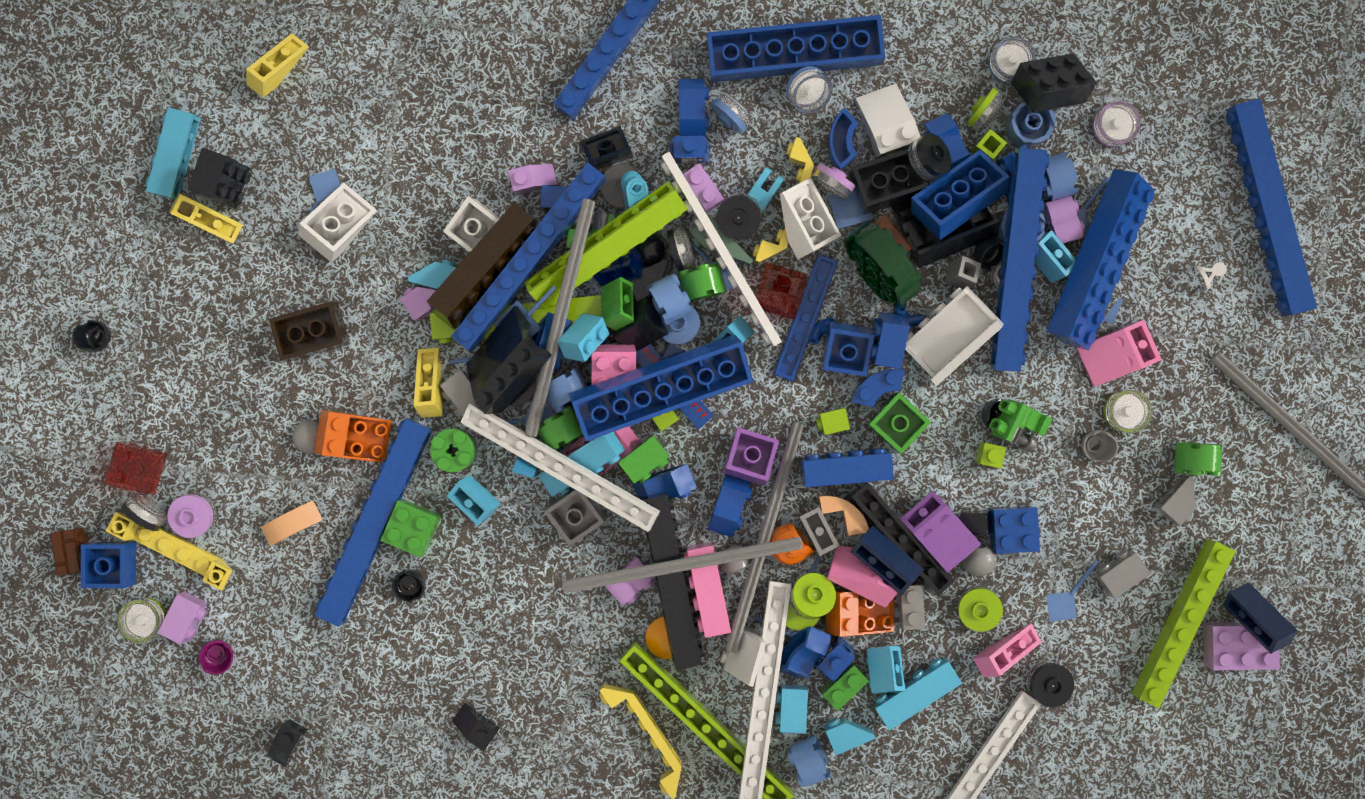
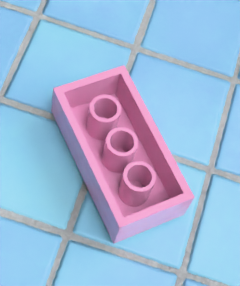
[684,541,731,638]

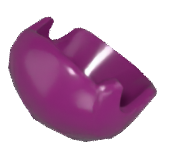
[199,639,234,675]

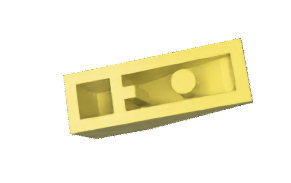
[246,34,309,98]
[169,193,243,243]
[414,348,444,418]

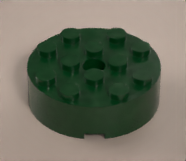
[843,221,922,309]

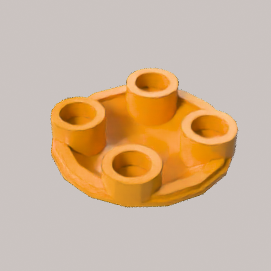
[645,616,672,659]

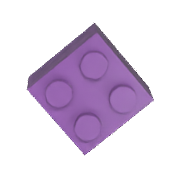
[722,427,779,486]

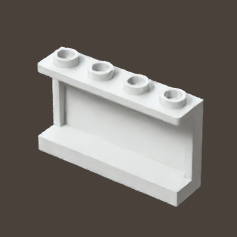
[905,286,1003,386]

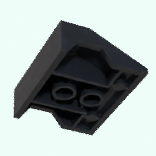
[891,200,1000,268]
[466,306,552,414]

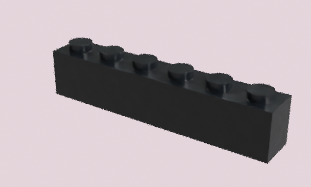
[847,482,955,596]

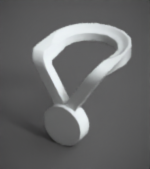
[1193,262,1227,291]

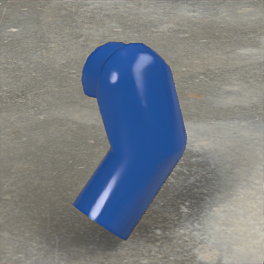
[893,305,924,326]
[809,317,836,345]

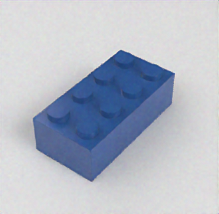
[911,150,1010,240]
[800,448,894,487]

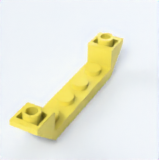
[752,137,814,264]
[106,512,233,591]
[599,684,682,799]

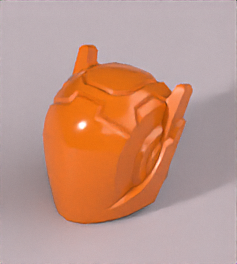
[770,522,816,565]

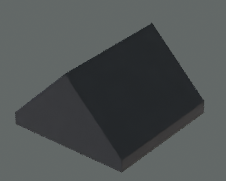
[581,126,632,170]
[613,295,668,352]

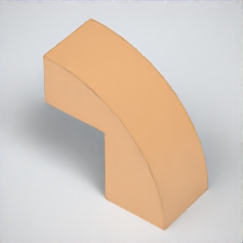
[817,495,869,536]
[261,501,323,546]

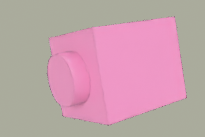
[973,623,1041,677]

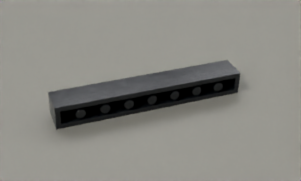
[639,492,704,671]

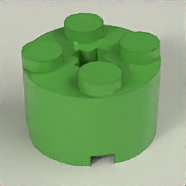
[678,263,727,302]
[538,406,583,450]
[430,428,478,472]
[1174,442,1222,476]

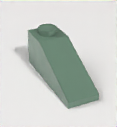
[689,214,753,266]

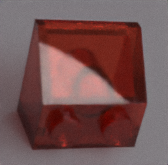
[756,262,807,320]
[104,441,168,495]

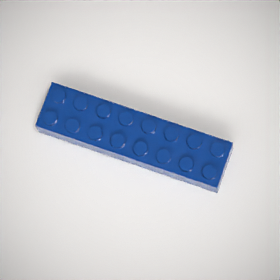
[707,15,885,83]
[1047,169,1155,351]
[568,335,753,441]

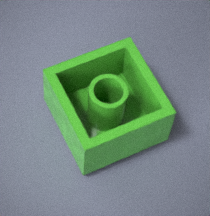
[866,392,931,454]
[618,434,670,484]
[380,499,442,558]

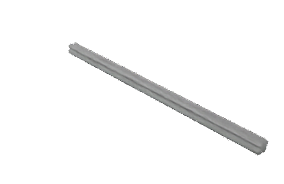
[525,198,595,437]
[1211,353,1365,499]
[726,422,804,653]
[562,537,803,593]

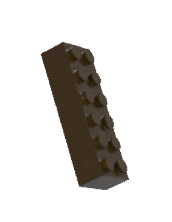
[427,203,537,330]

